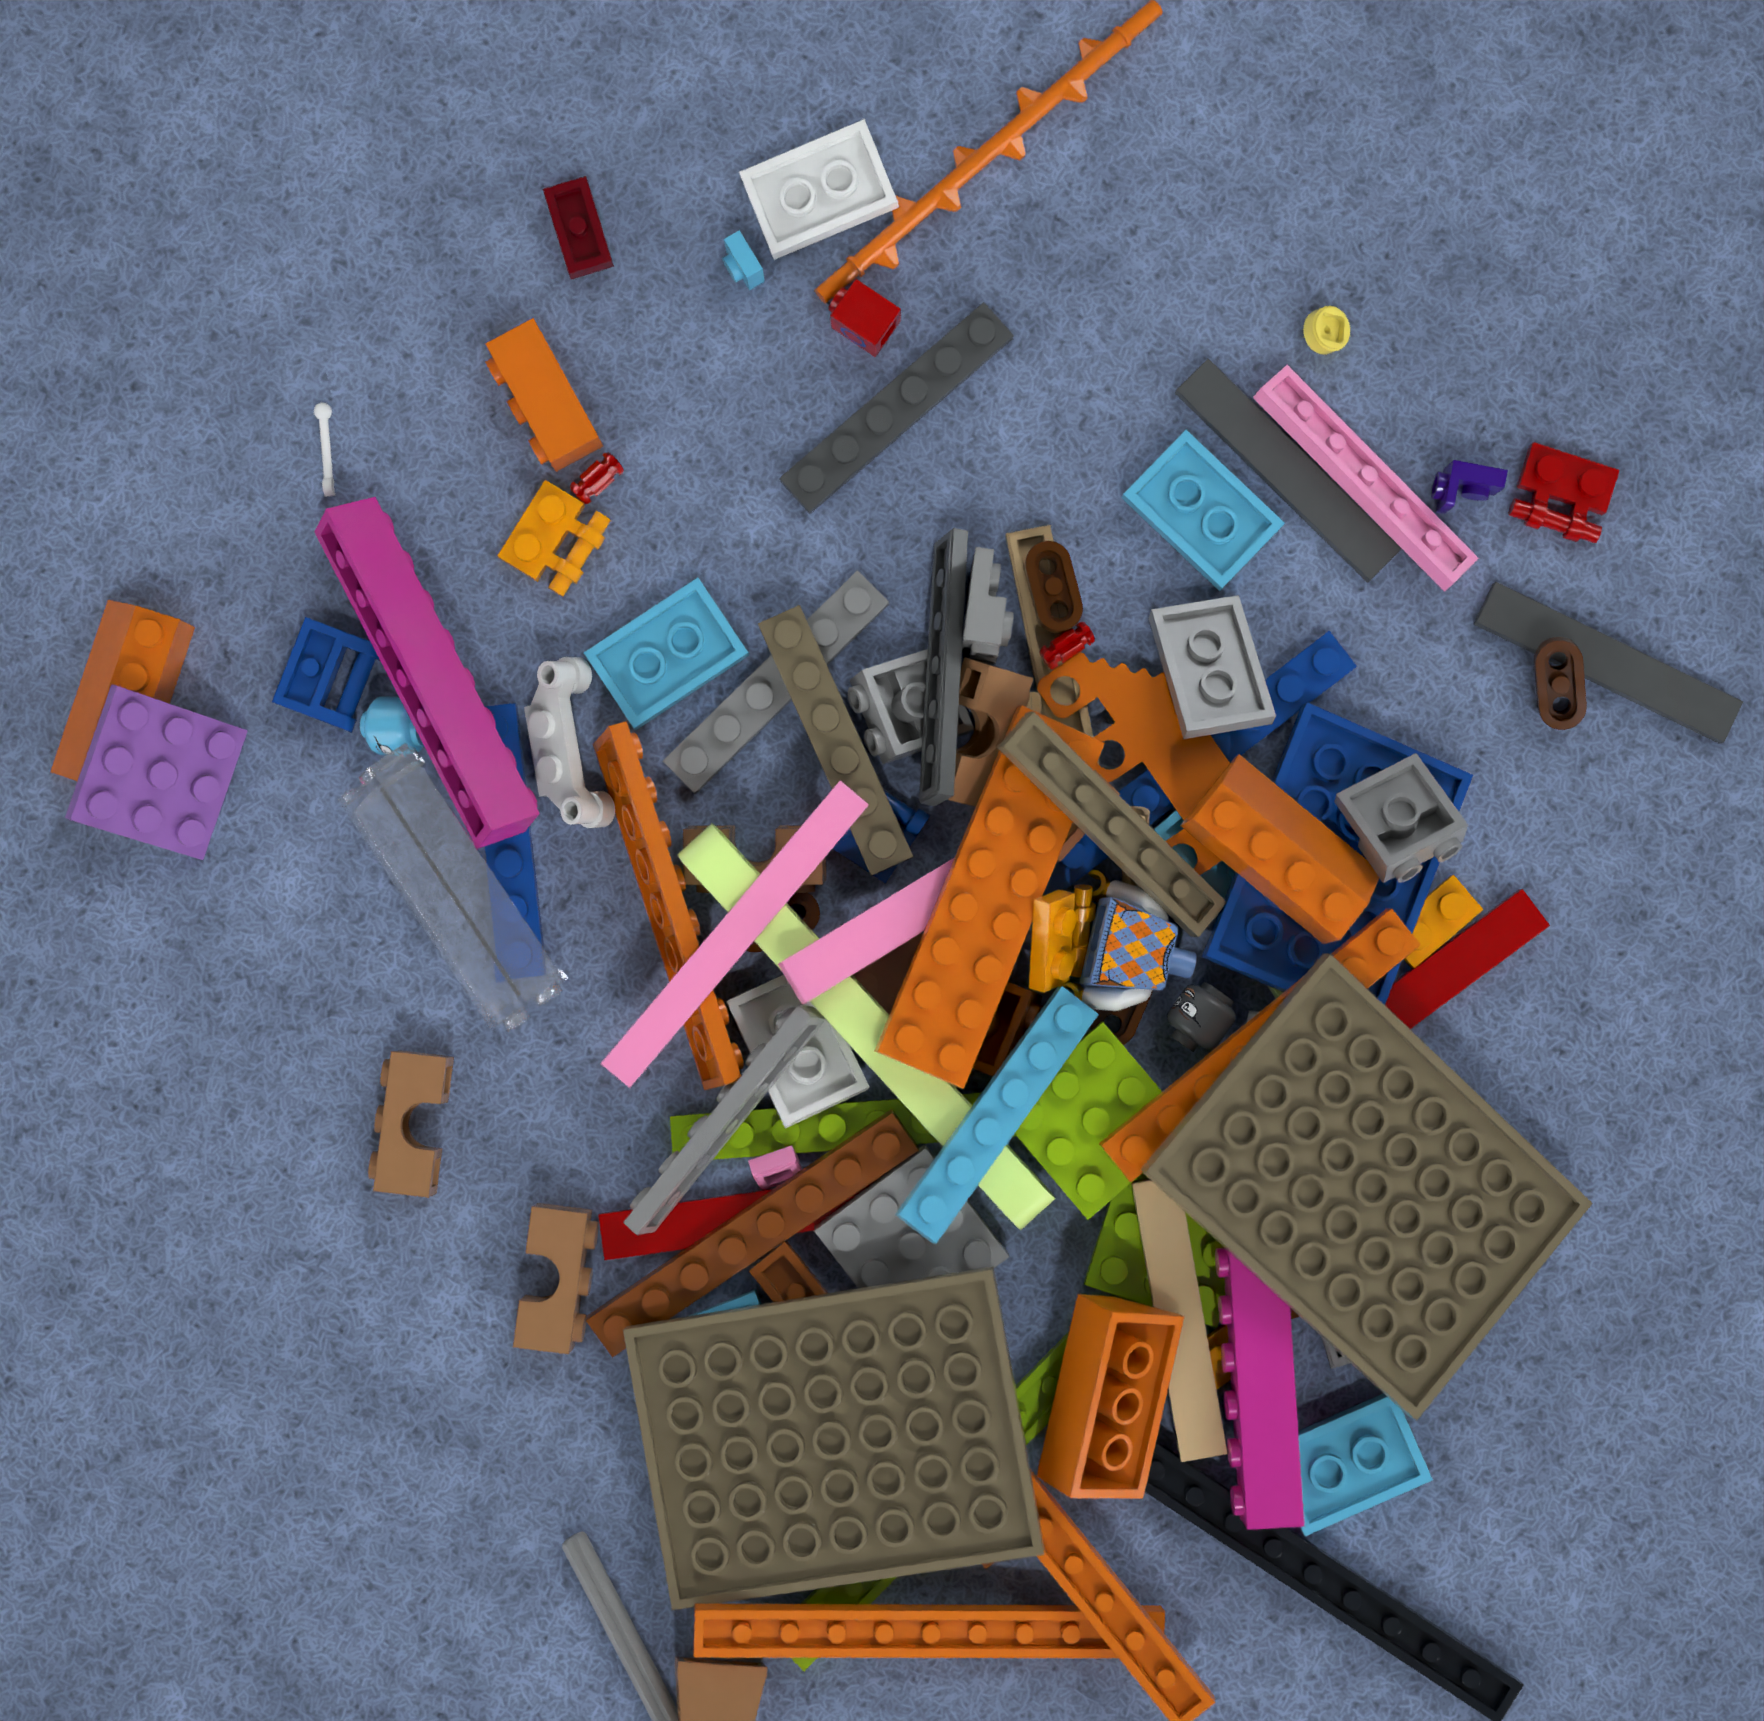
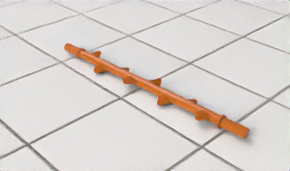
[814,0,1163,304]

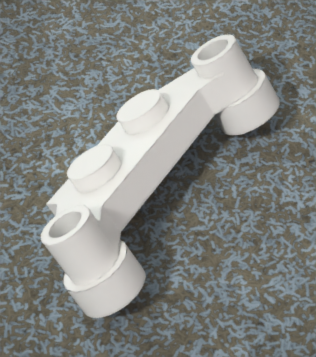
[524,657,615,828]

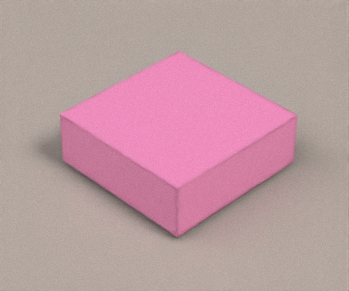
[748,1145,802,1190]

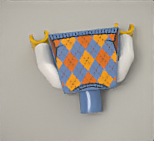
[1058,870,1196,1011]

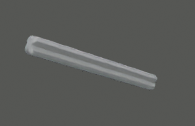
[562,1531,678,1721]

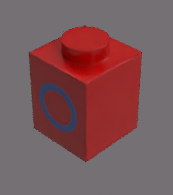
[828,279,901,357]

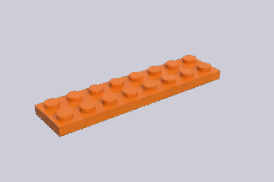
[875,705,1105,1089]
[593,721,744,1090]

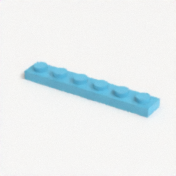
[895,986,1099,1244]

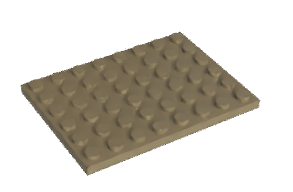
[1140,953,1593,1421]
[623,1266,1045,1610]

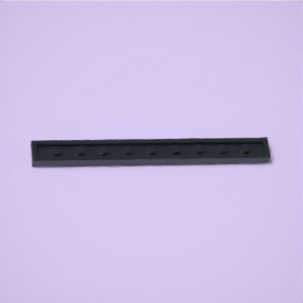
[1145,1441,1524,1721]

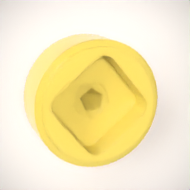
[1303,306,1350,354]

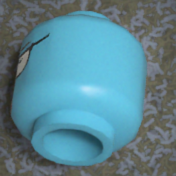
[360,696,424,757]

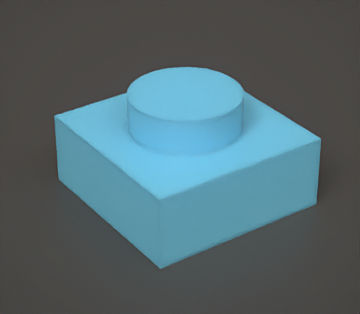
[722,230,765,290]

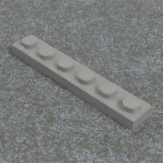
[663,570,889,795]
[623,1005,826,1235]

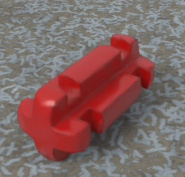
[570,452,624,504]
[1039,622,1095,669]

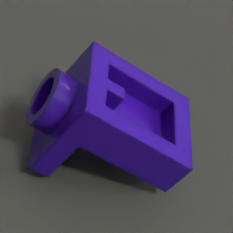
[1431,460,1508,514]

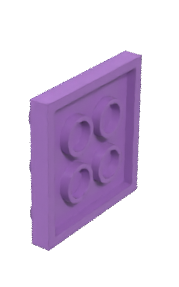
[65,684,248,860]

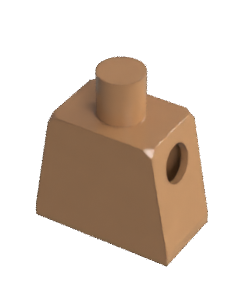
[674,1657,767,1721]

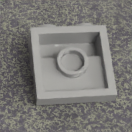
[962,547,1014,664]
[848,649,974,764]
[1335,753,1468,883]

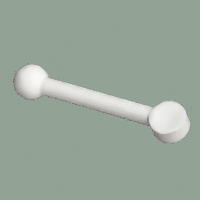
[314,403,335,496]

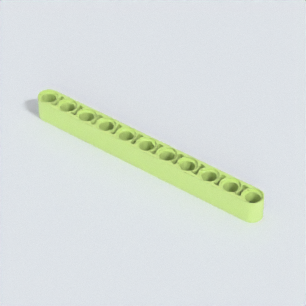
[677,823,1056,1230]

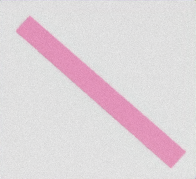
[601,781,869,1088]

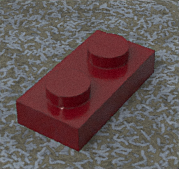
[543,176,614,280]

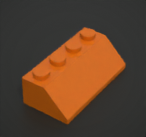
[50,600,195,781]
[1180,754,1379,944]
[1037,1294,1184,1499]

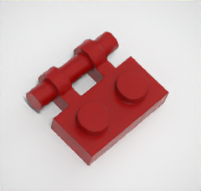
[1508,442,1620,543]

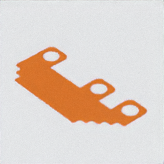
[1037,652,1230,875]

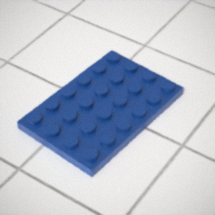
[1202,702,1473,1005]

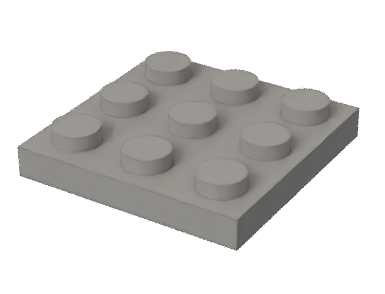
[814,1144,1009,1288]

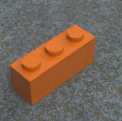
[485,318,603,472]

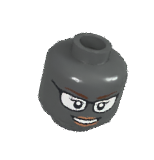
[1167,981,1236,1052]

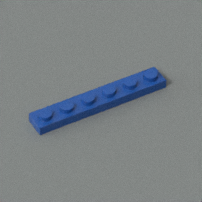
[485,703,547,981]

